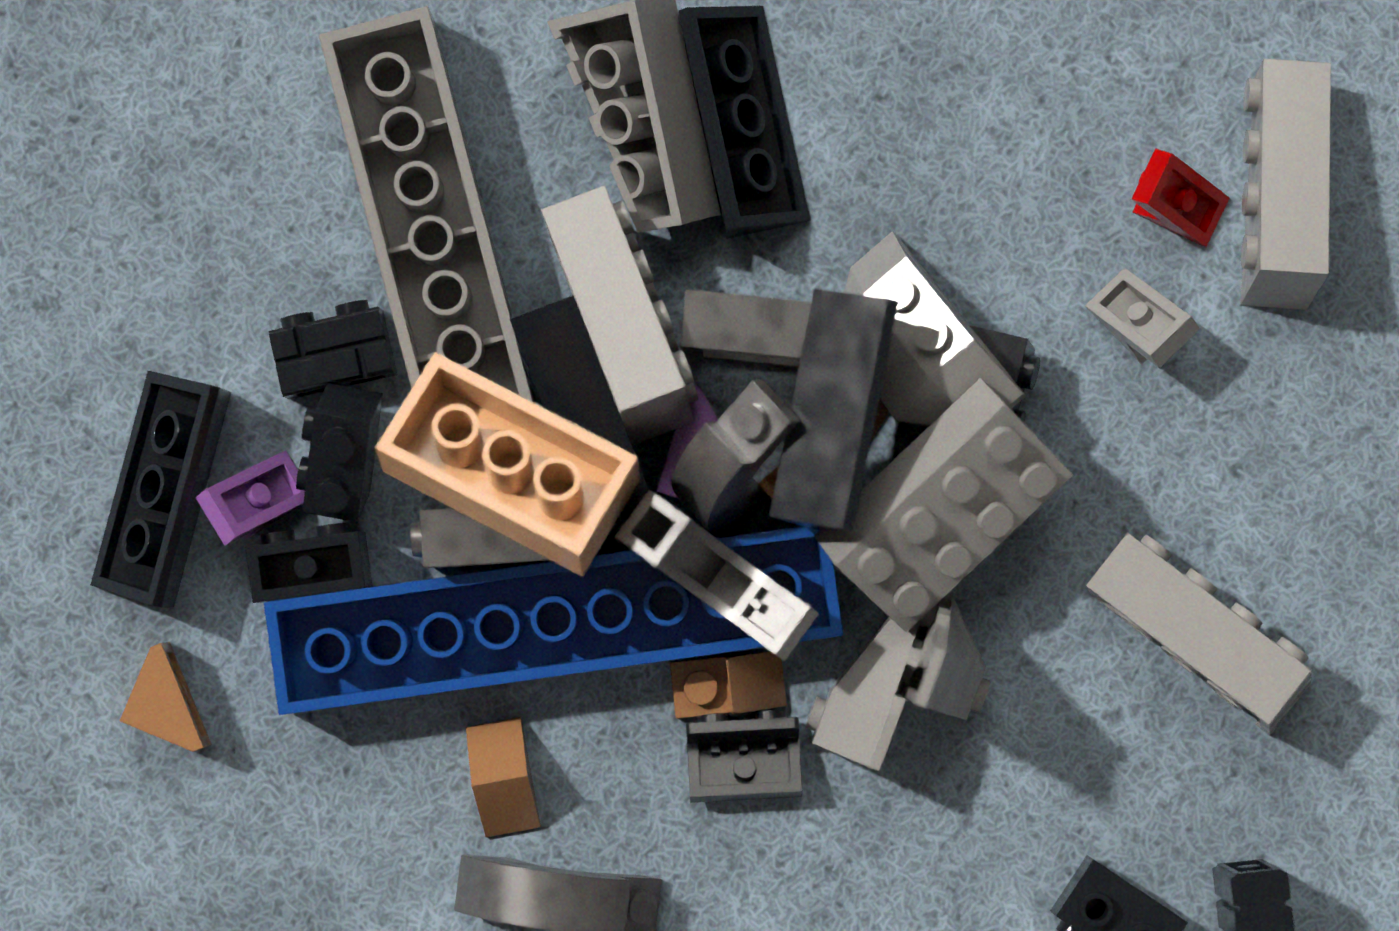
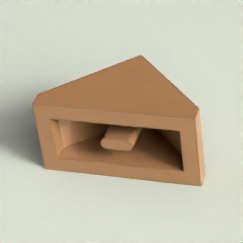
[120,642,212,752]
[466,717,541,837]

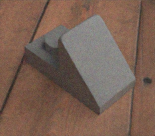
[1085,267,1200,368]

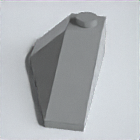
[901,593,990,720]
[805,602,939,771]

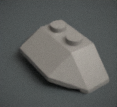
[844,231,1026,427]

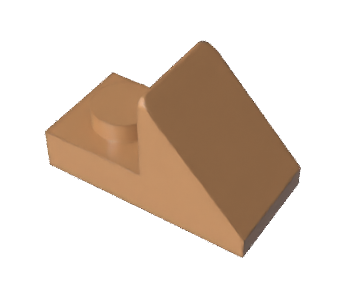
[670,651,787,719]

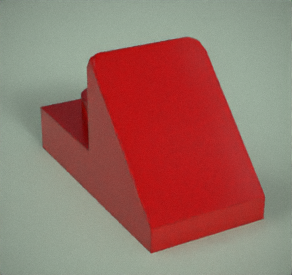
[1131,149,1230,247]

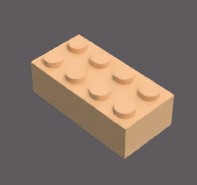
[375,352,640,577]

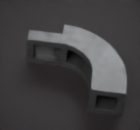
[671,380,800,538]
[615,490,819,661]
[454,855,662,931]

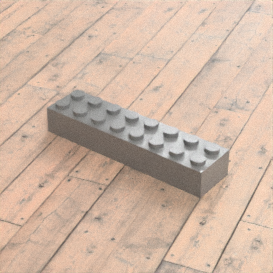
[319,6,536,404]

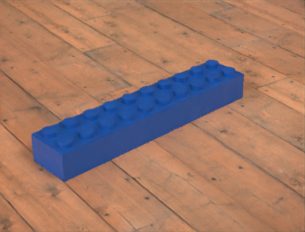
[264,527,843,715]

